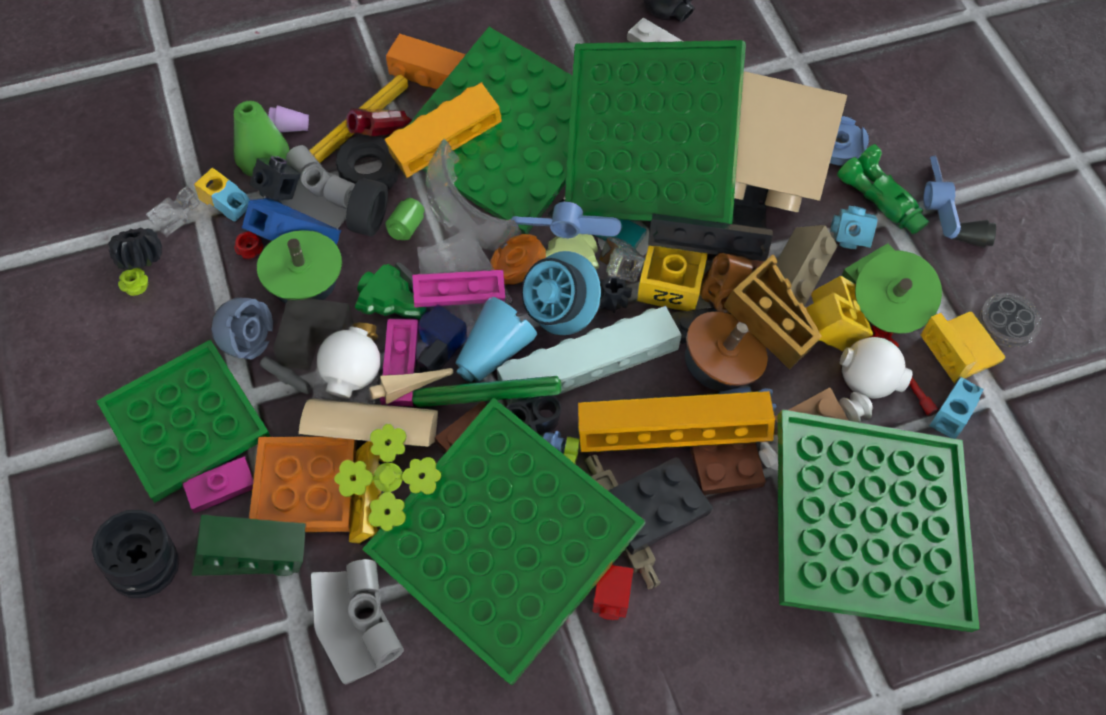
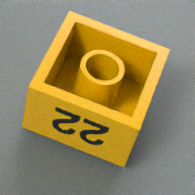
[637,246,708,311]

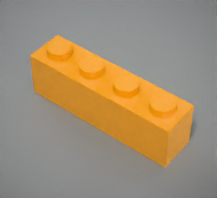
[385,83,502,178]

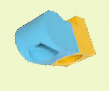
[194,168,250,221]

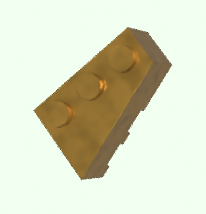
[723,254,822,369]

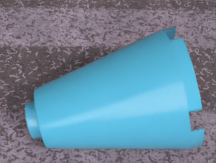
[456,297,537,383]

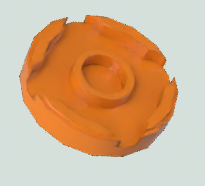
[490,234,546,285]

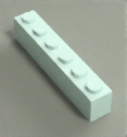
[497,306,681,405]

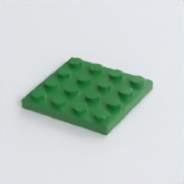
[96,339,271,503]

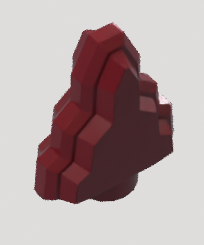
[346,108,412,136]

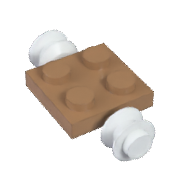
[759,388,873,470]

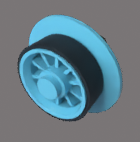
[522,251,601,335]

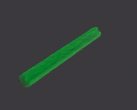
[412,376,562,407]

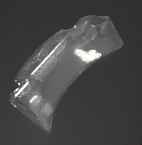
[426,139,521,251]

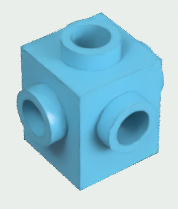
[830,206,878,249]

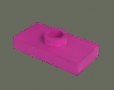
[183,457,254,513]

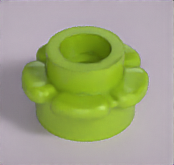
[118,268,148,296]

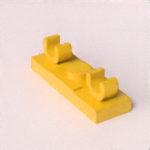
[349,441,387,544]

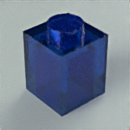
[418,304,468,358]

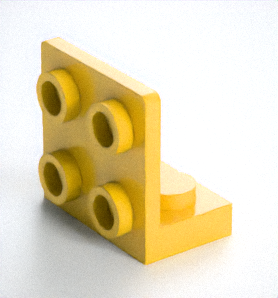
[920,312,1005,383]

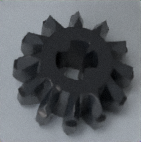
[108,227,162,270]

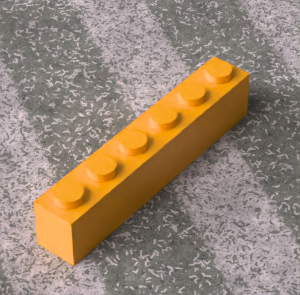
[578,391,775,452]

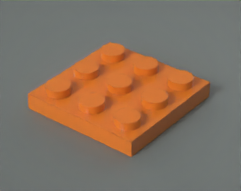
[249,437,357,532]

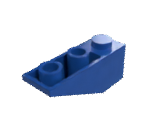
[242,198,341,245]

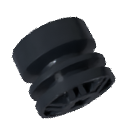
[91,510,179,598]

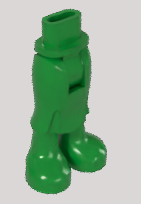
[837,144,929,235]

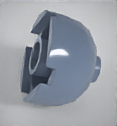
[211,298,273,359]

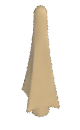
[369,368,453,404]

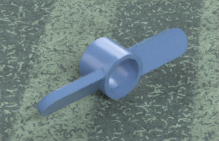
[923,155,961,239]
[511,202,621,238]

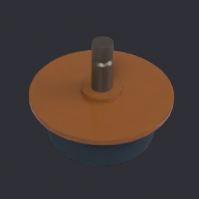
[685,312,768,391]

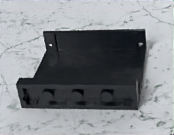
[648,185,773,261]

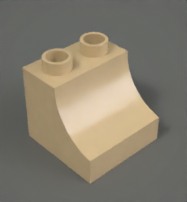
[734,71,847,212]

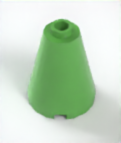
[234,101,290,176]

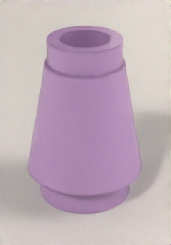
[269,105,309,132]

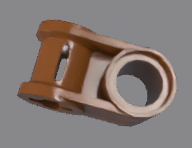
[700,253,752,313]

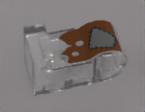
[599,236,645,282]

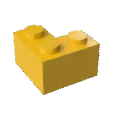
[805,276,873,351]

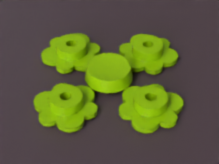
[334,424,441,531]

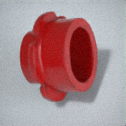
[234,231,264,259]

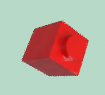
[592,565,634,620]

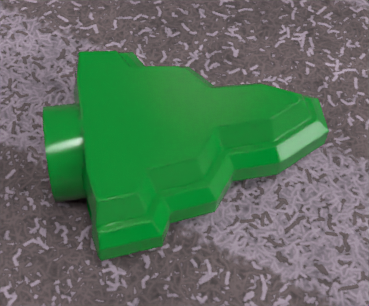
[355,264,427,319]

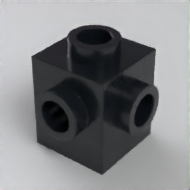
[249,156,301,200]

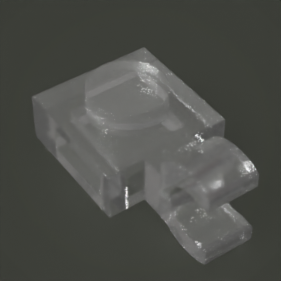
[146,186,200,237]

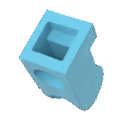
[929,377,984,439]

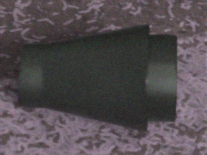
[951,220,996,248]

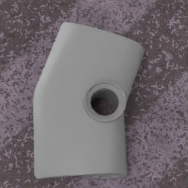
[280,145,355,229]
[311,559,404,685]

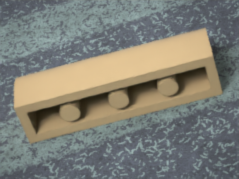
[299,398,438,447]

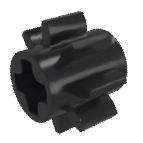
[599,274,632,313]

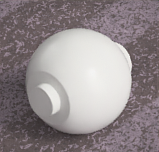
[317,327,380,399]
[840,337,912,399]

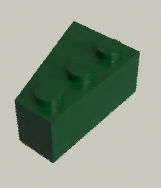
[192,515,306,576]

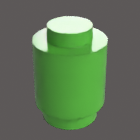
[385,198,425,240]

